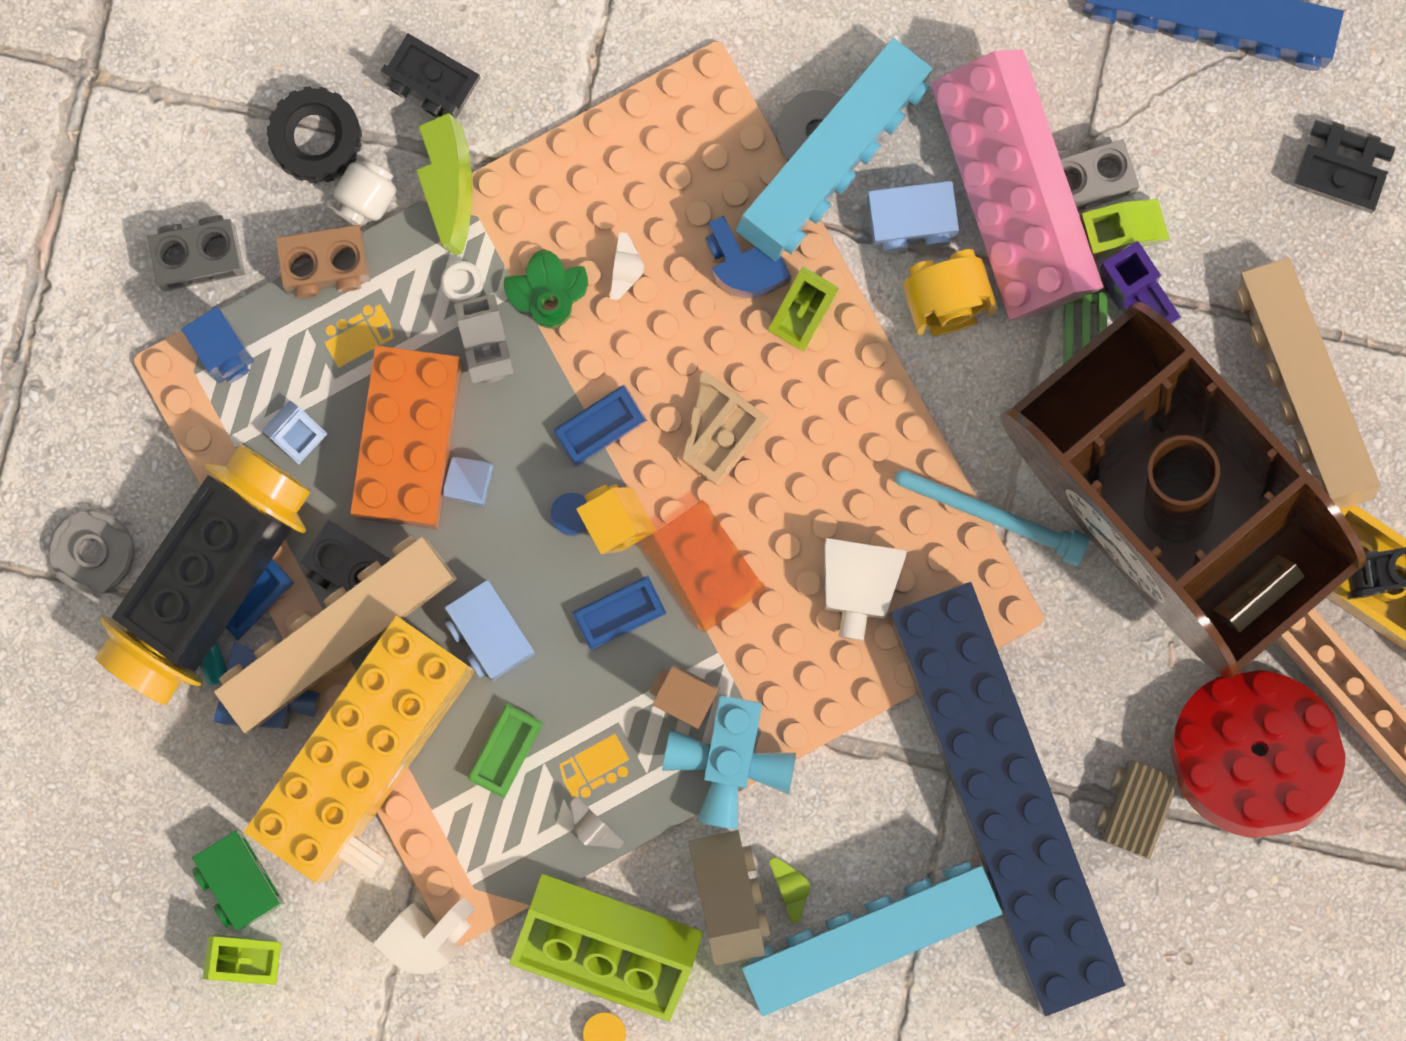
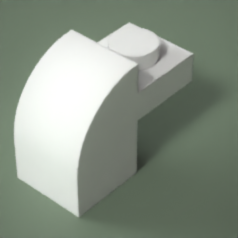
[373,897,476,974]

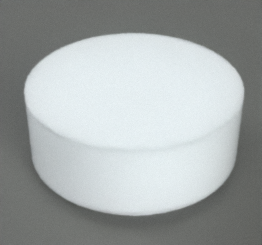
[441,261,484,303]

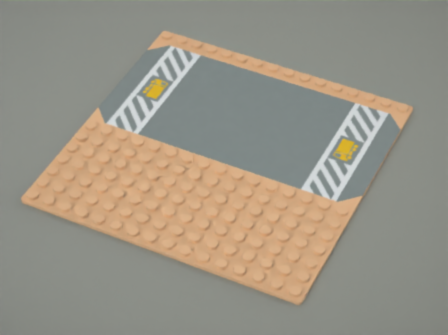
[134,41,1044,946]

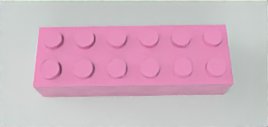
[930,49,1103,320]

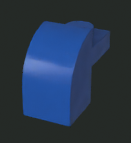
[704,215,791,298]

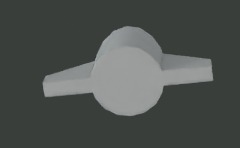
[570,796,625,849]

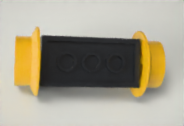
[95,444,311,705]

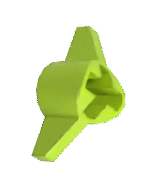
[768,856,810,923]

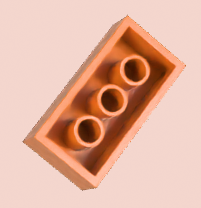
[350,345,462,530]

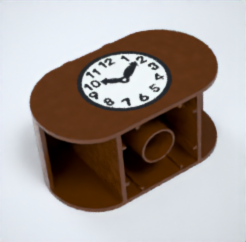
[1000,301,1366,679]

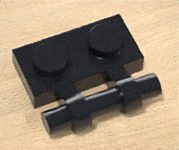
[1293,120,1395,214]

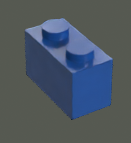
[181,306,255,384]

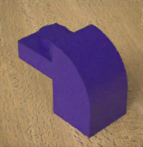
[1100,241,1181,324]

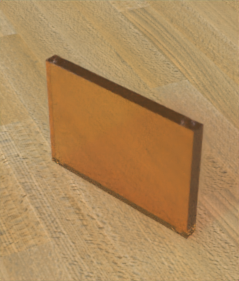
[641,500,766,633]

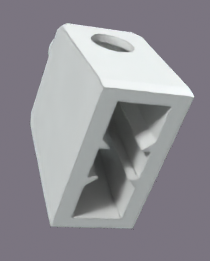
[824,538,907,641]

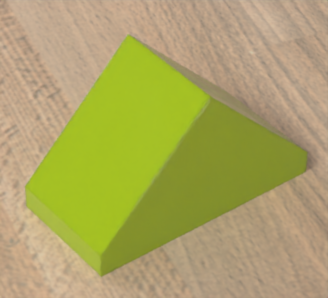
[768,266,839,352]
[203,934,282,985]

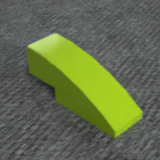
[416,113,472,256]

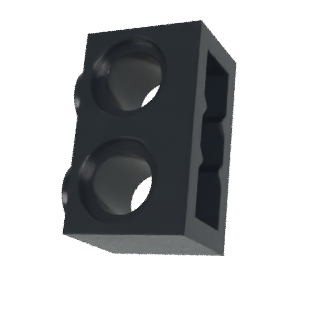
[300,520,391,592]

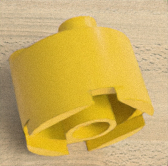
[902,249,998,336]

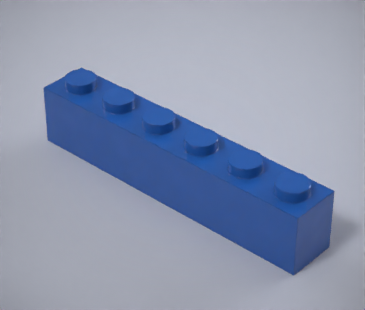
[1082,0,1344,71]

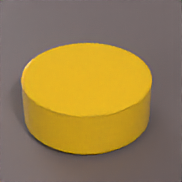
[583,1012,626,1041]

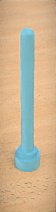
[894,470,1090,567]

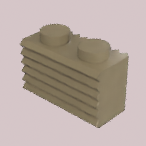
[1095,760,1178,859]

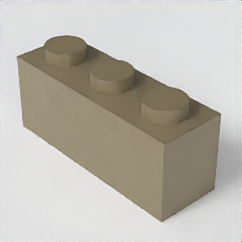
[688,830,770,966]

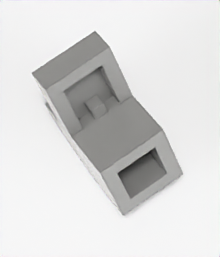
[454,294,514,383]

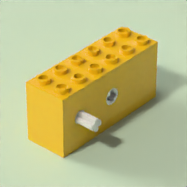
[243,616,475,883]

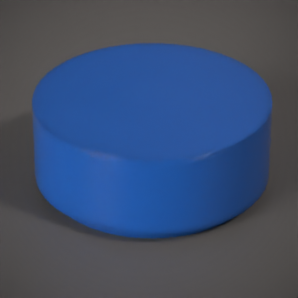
[551,493,587,536]

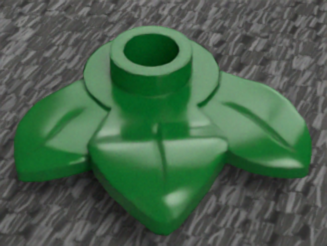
[504,249,588,329]

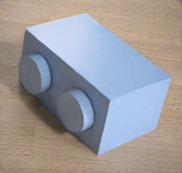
[867,181,959,253]
[444,580,536,681]

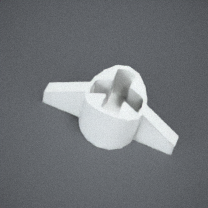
[610,232,645,300]

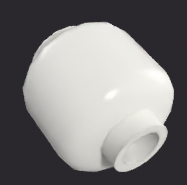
[334,159,396,224]

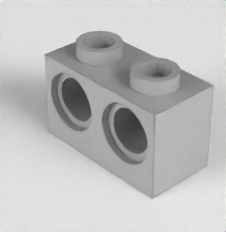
[1058,137,1140,212]

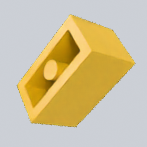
[576,484,657,554]

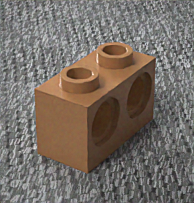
[276,225,371,299]
[649,665,720,729]

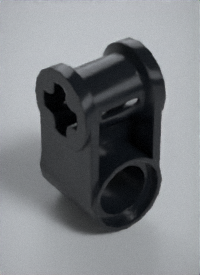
[1346,547,1406,600]

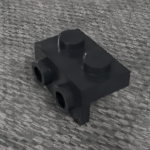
[380,33,481,119]

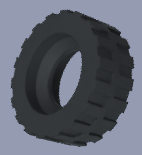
[267,86,362,184]

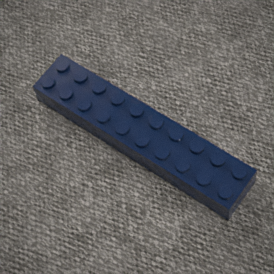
[887,582,1126,1017]

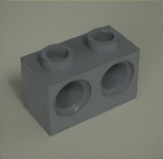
[147,215,245,292]

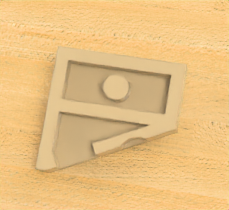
[683,370,770,487]

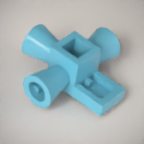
[662,695,796,829]

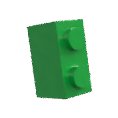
[192,830,285,931]

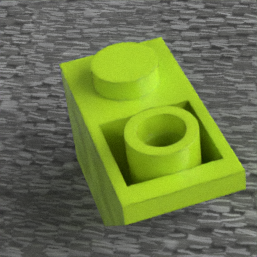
[1080,199,1170,260]

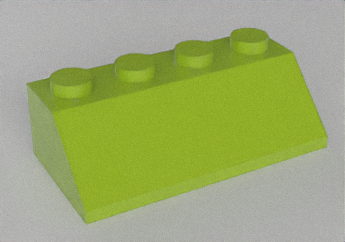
[509,874,703,1022]

